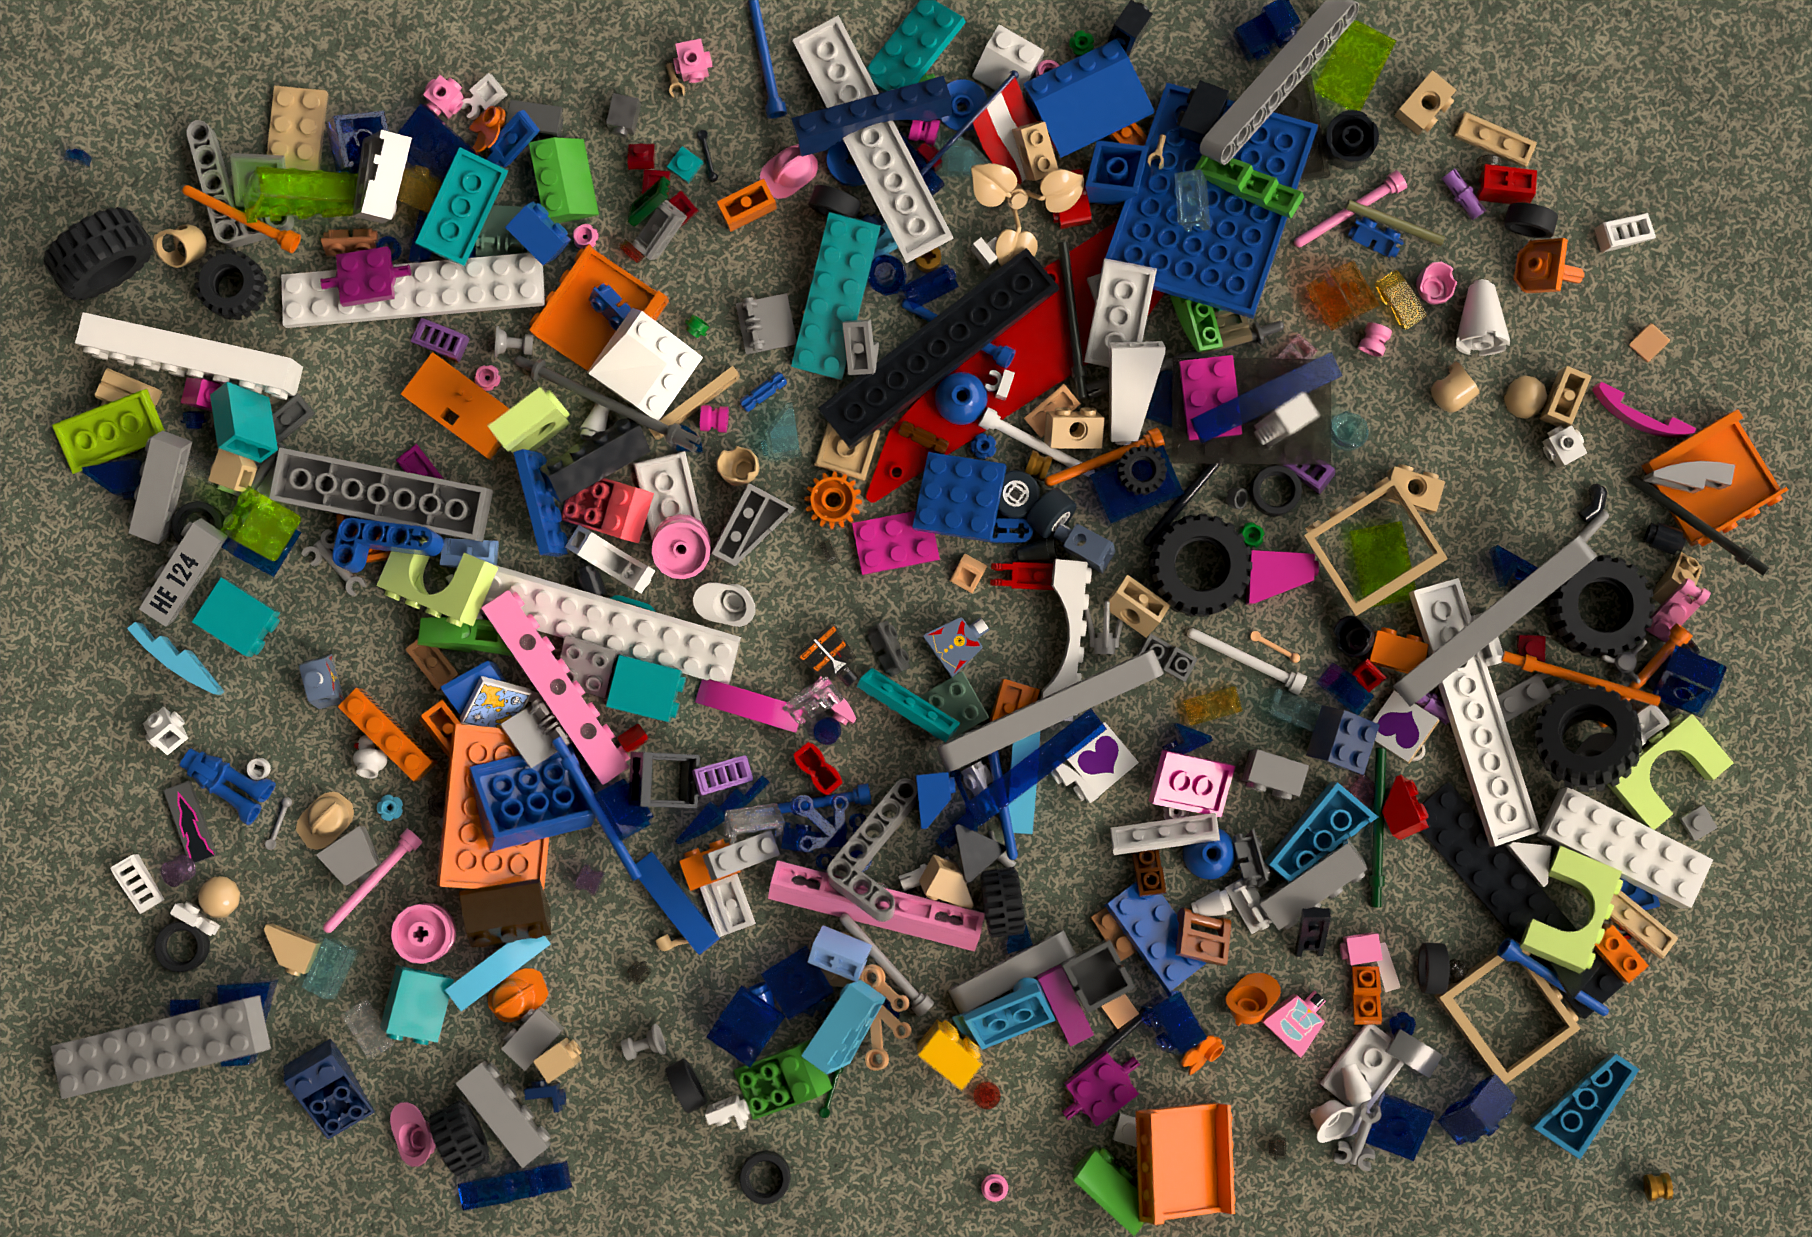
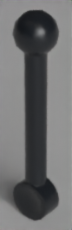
[697,130,718,182]

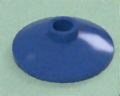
[940,79,987,131]

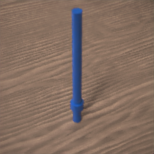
[552,736,642,881]

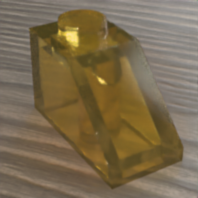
[397,165,442,213]

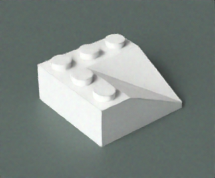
[587,308,703,421]

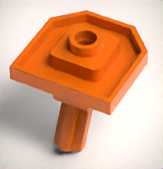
[1514,238,1584,293]

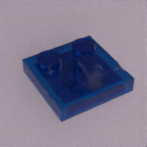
[761,945,835,1021]
[1365,1092,1435,1161]

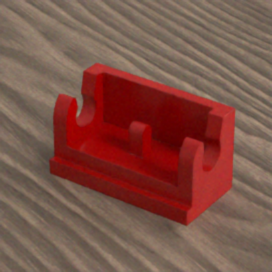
[1477,164,1537,204]

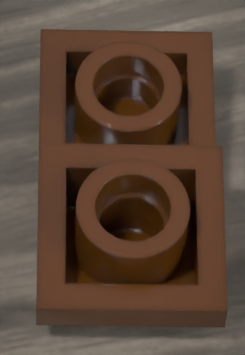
[1132,849,1166,897]

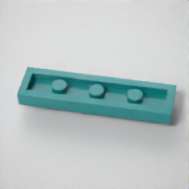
[857,668,960,743]

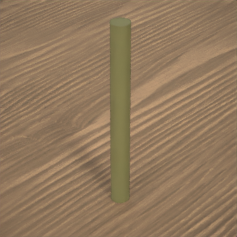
[1345,200,1445,246]

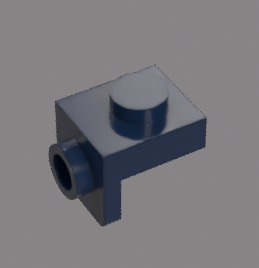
[524,1079,566,1113]

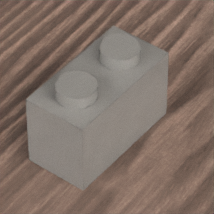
[501,1007,564,1071]

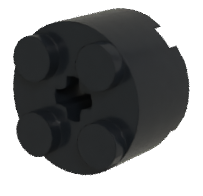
[1321,110,1379,170]

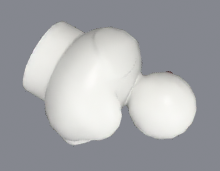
[353,735,387,779]

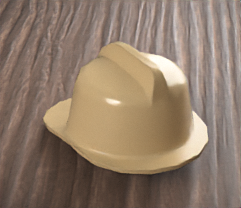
[296,792,354,850]

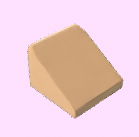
[1629,323,1670,363]
[950,554,987,593]

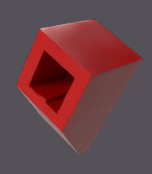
[1382,775,1429,840]

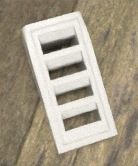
[1594,213,1656,253]
[110,854,164,914]

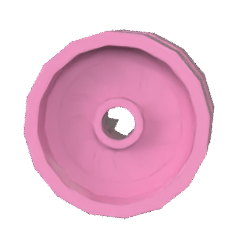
[652,514,711,579]
[391,903,457,964]

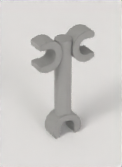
[301,529,367,596]
[1333,1102,1381,1171]

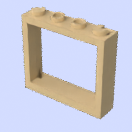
[1303,477,1448,616]
[1434,940,1581,1086]

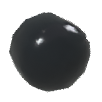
[1333,615,1375,658]

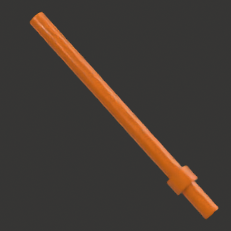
[1501,651,1661,706]

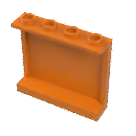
[529,244,669,372]
[1642,409,1788,547]
[1136,1103,1235,1225]

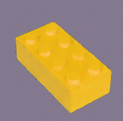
[917,1019,982,1091]

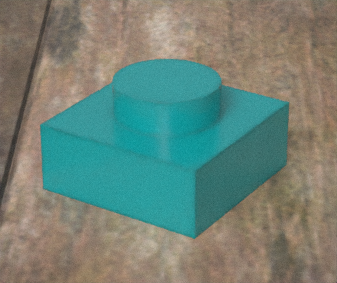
[667,146,704,184]

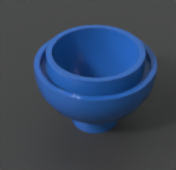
[935,372,988,425]
[1182,828,1236,880]

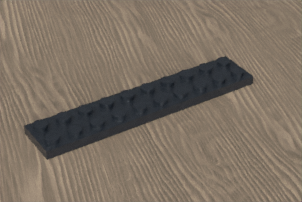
[818,248,1059,450]
[1420,782,1625,1019]

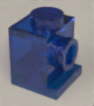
[781,822,822,853]

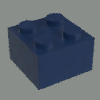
[1306,705,1380,775]

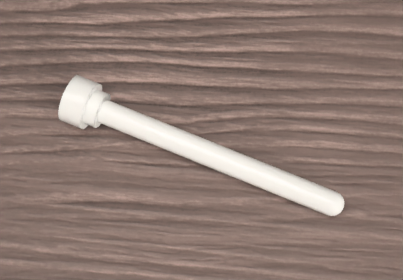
[978,407,1095,477]
[1187,628,1307,695]

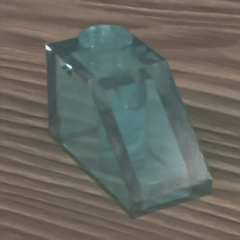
[942,136,991,178]
[761,402,801,462]

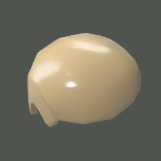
[1504,375,1547,419]
[716,446,760,486]
[198,876,240,918]

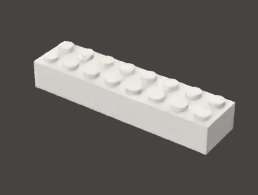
[75,312,303,400]

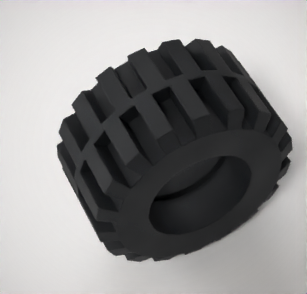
[194,249,268,320]
[980,867,1026,938]
[429,1100,489,1176]

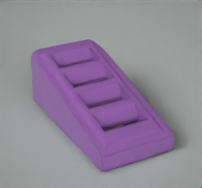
[411,318,470,362]
[1276,440,1335,494]
[692,755,753,796]

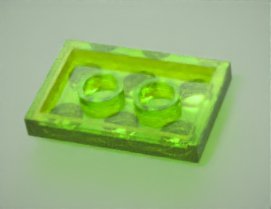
[1349,521,1416,608]

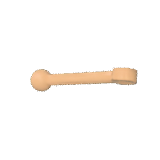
[1250,631,1300,663]

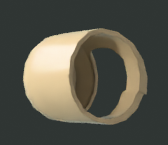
[153,224,207,268]
[1431,361,1479,413]

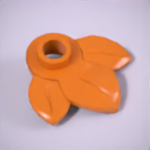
[469,106,506,152]
[1181,1035,1225,1075]

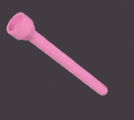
[1294,170,1407,247]
[323,829,423,933]

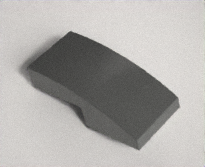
[1135,633,1198,682]
[1385,1028,1443,1078]

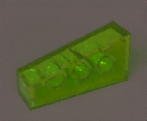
[242,166,358,223]

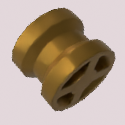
[915,247,941,273]
[1025,450,1053,482]
[1643,1172,1673,1201]

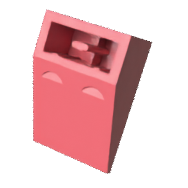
[561,478,654,544]

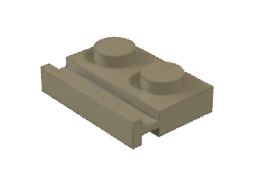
[1201,310,1253,354]

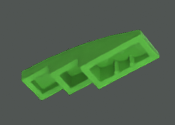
[1193,155,1304,219]

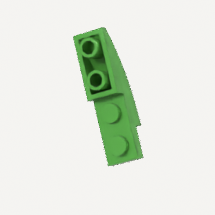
[1170,295,1223,352]
[417,617,514,656]

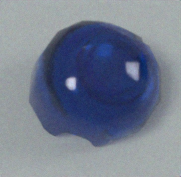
[868,254,907,296]

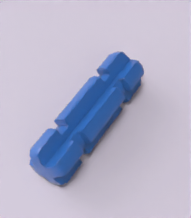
[740,372,787,412]

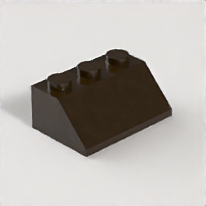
[459,878,551,948]

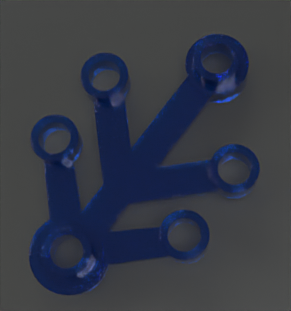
[790,795,872,872]

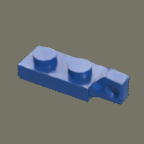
[486,110,540,168]

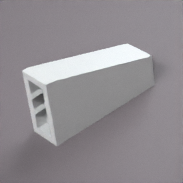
[1109,341,1165,445]

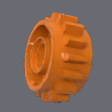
[805,471,862,530]

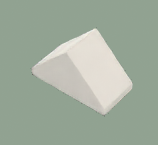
[1504,842,1551,887]

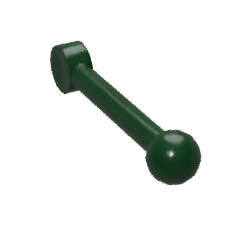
[820,1067,844,1118]

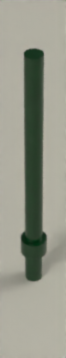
[1369,747,1386,908]

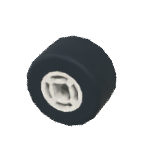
[998,471,1039,519]
[1027,488,1076,539]

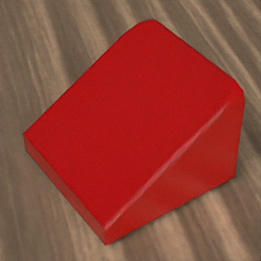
[1350,659,1386,692]
[618,724,649,754]

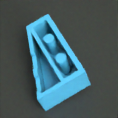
[802,980,886,1074]

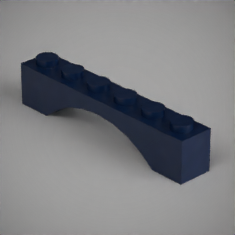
[791,76,952,157]

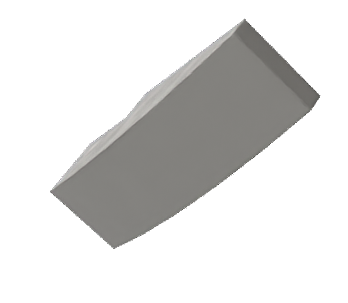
[1643,461,1735,494]

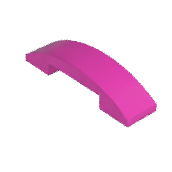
[1592,382,1696,437]
[695,679,804,733]

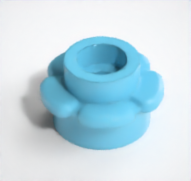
[377,795,403,821]

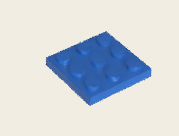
[912,452,1007,543]

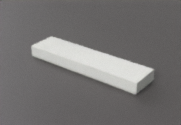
[1110,813,1220,855]

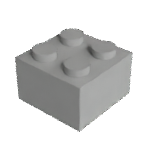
[1241,749,1309,800]

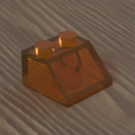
[1306,261,1380,331]

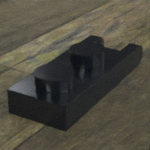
[1295,907,1331,957]

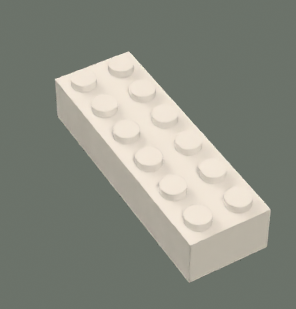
[1537,787,1713,909]

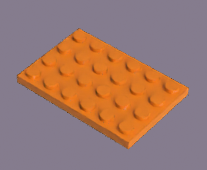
[437,724,549,890]

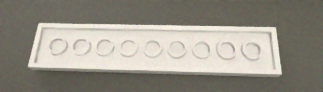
[793,15,954,263]
[281,253,545,328]
[479,564,741,685]
[1409,578,1540,847]

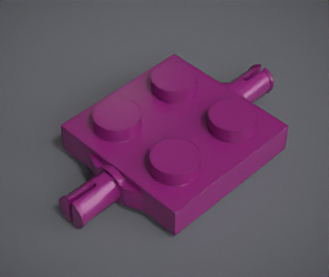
[320,246,411,307]
[1062,1051,1140,1126]

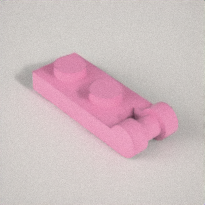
[1645,578,1711,643]

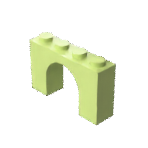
[488,387,570,455]
[376,534,498,627]
[1607,713,1734,830]
[1519,846,1623,974]

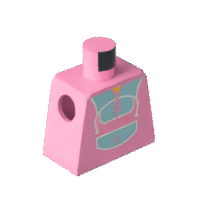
[1261,990,1326,1058]

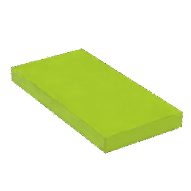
[52,389,165,474]

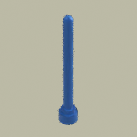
[748,0,787,119]
[901,299,1016,369]
[988,749,1018,860]
[745,783,872,819]
[1497,937,1609,1016]

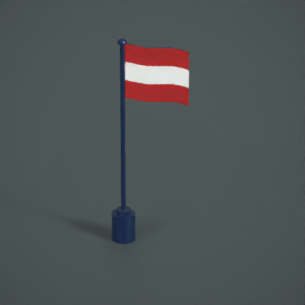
[861,70,1037,239]

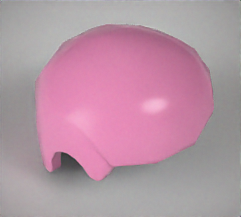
[1416,261,1457,305]

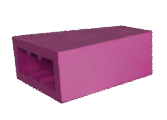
[1246,550,1319,605]

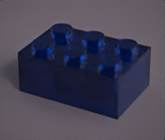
[1088,445,1184,527]

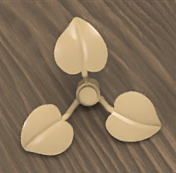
[971,163,1084,267]

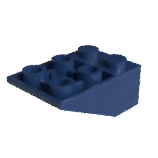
[284,1038,375,1139]

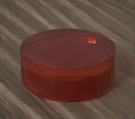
[619,239,645,263]
[973,1081,1001,1109]

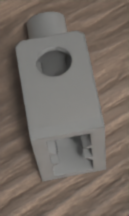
[316,826,381,890]

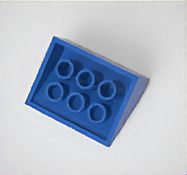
[1023,39,1154,158]
[469,744,595,852]

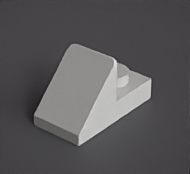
[843,319,879,375]

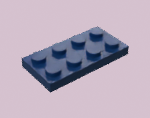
[513,449,568,557]
[1105,881,1207,993]

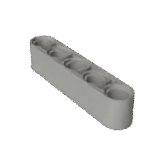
[948,930,1076,1014]

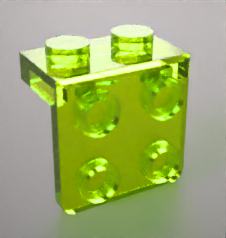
[220,485,301,561]

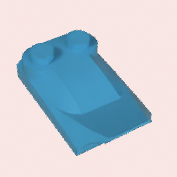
[952,977,1056,1050]

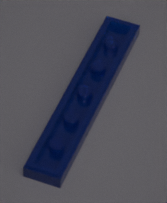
[1190,352,1343,444]
[964,708,1107,826]

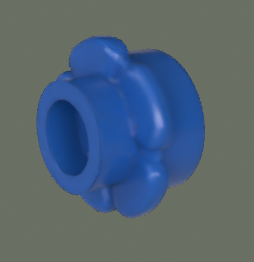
[971,433,996,459]

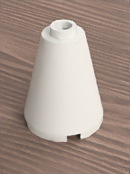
[1456,279,1510,356]

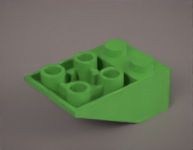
[733,1038,832,1120]

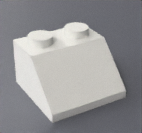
[972,25,1044,93]

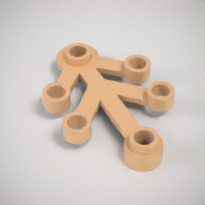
[859,964,911,1071]

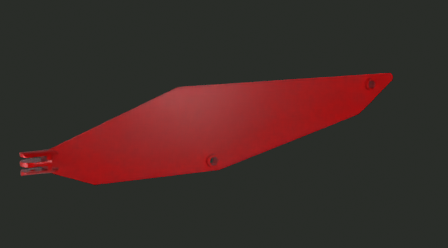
[866,221,1164,503]

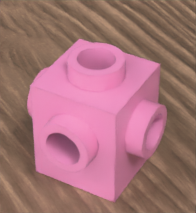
[673,39,712,83]
[423,75,465,119]

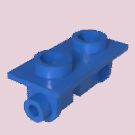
[1348,216,1404,258]
[589,283,632,331]

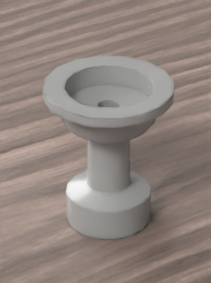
[494,326,533,357]
[621,1024,666,1061]

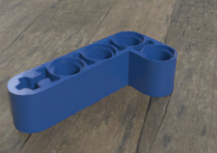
[332,518,444,573]

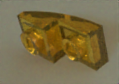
[1375,270,1427,330]
[1183,686,1243,726]

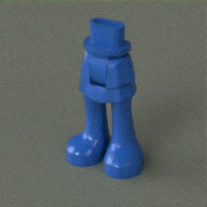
[179,748,276,825]

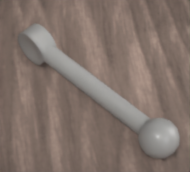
[265,797,292,850]

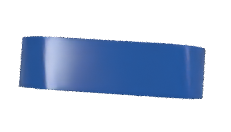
[991,518,1033,543]

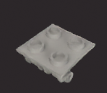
[736,293,797,355]
[560,635,618,698]
[500,698,572,769]

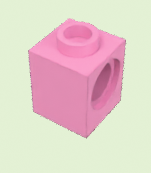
[1340,932,1383,965]

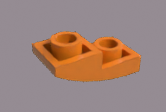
[1352,966,1382,1025]

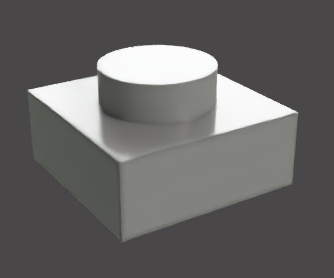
[1679,805,1718,841]

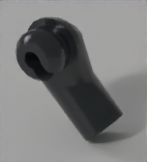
[1578,483,1608,523]

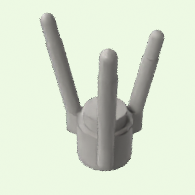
[1084,601,1123,654]
[1602,640,1647,683]

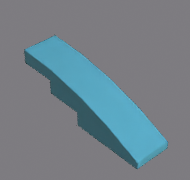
[127,622,225,695]
[1008,731,1040,835]
[445,936,551,1011]

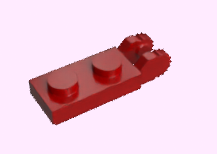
[990,562,1054,590]

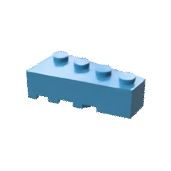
[1264,782,1378,882]
[1529,1053,1640,1159]

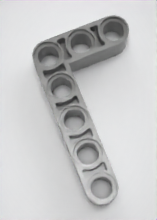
[186,120,294,248]
[827,778,918,922]

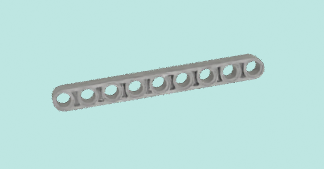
[1200,0,1359,165]
[1393,535,1597,707]
[936,649,1164,772]

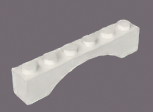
[1254,392,1319,447]
[1040,559,1092,721]

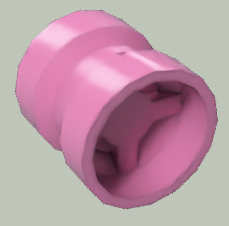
[1358,322,1392,357]

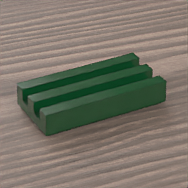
[627,176,671,227]

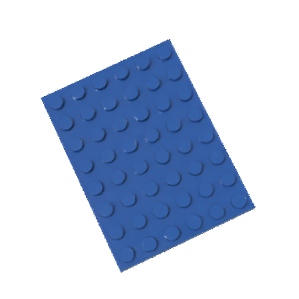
[1101,83,1318,319]

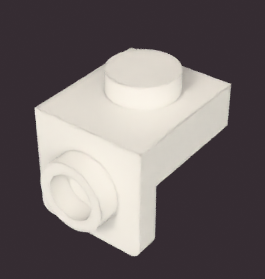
[1637,704,1670,745]

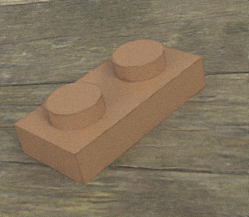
[405,639,460,691]
[1090,907,1137,961]

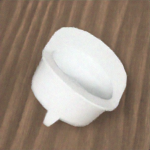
[693,583,755,627]
[1310,1100,1370,1143]

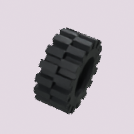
[1117,445,1167,496]

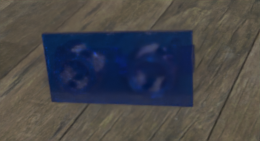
[901,264,959,310]

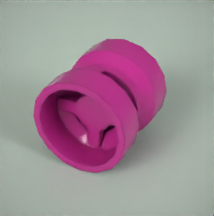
[909,120,940,146]
[700,405,729,433]

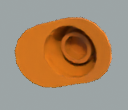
[488,968,548,1022]
[1226,973,1281,1026]

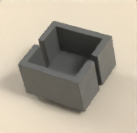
[1060,938,1135,1013]

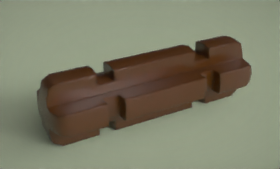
[898,421,949,454]

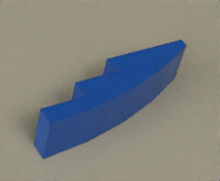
[636,852,720,955]

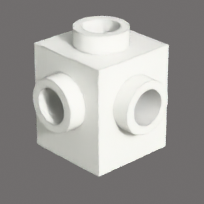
[1542,425,1587,469]
[143,706,188,755]

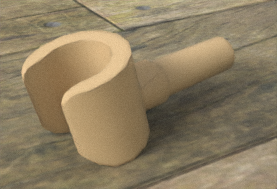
[666,63,685,99]
[1148,135,1166,170]
[655,934,689,951]

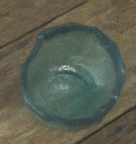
[1328,411,1369,451]

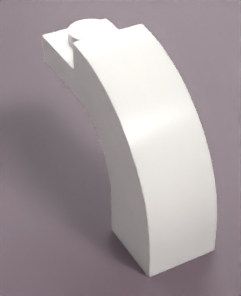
[565,525,655,594]

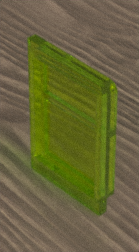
[1313,19,1397,111]

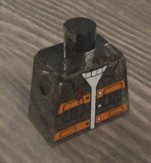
[795,622,859,688]

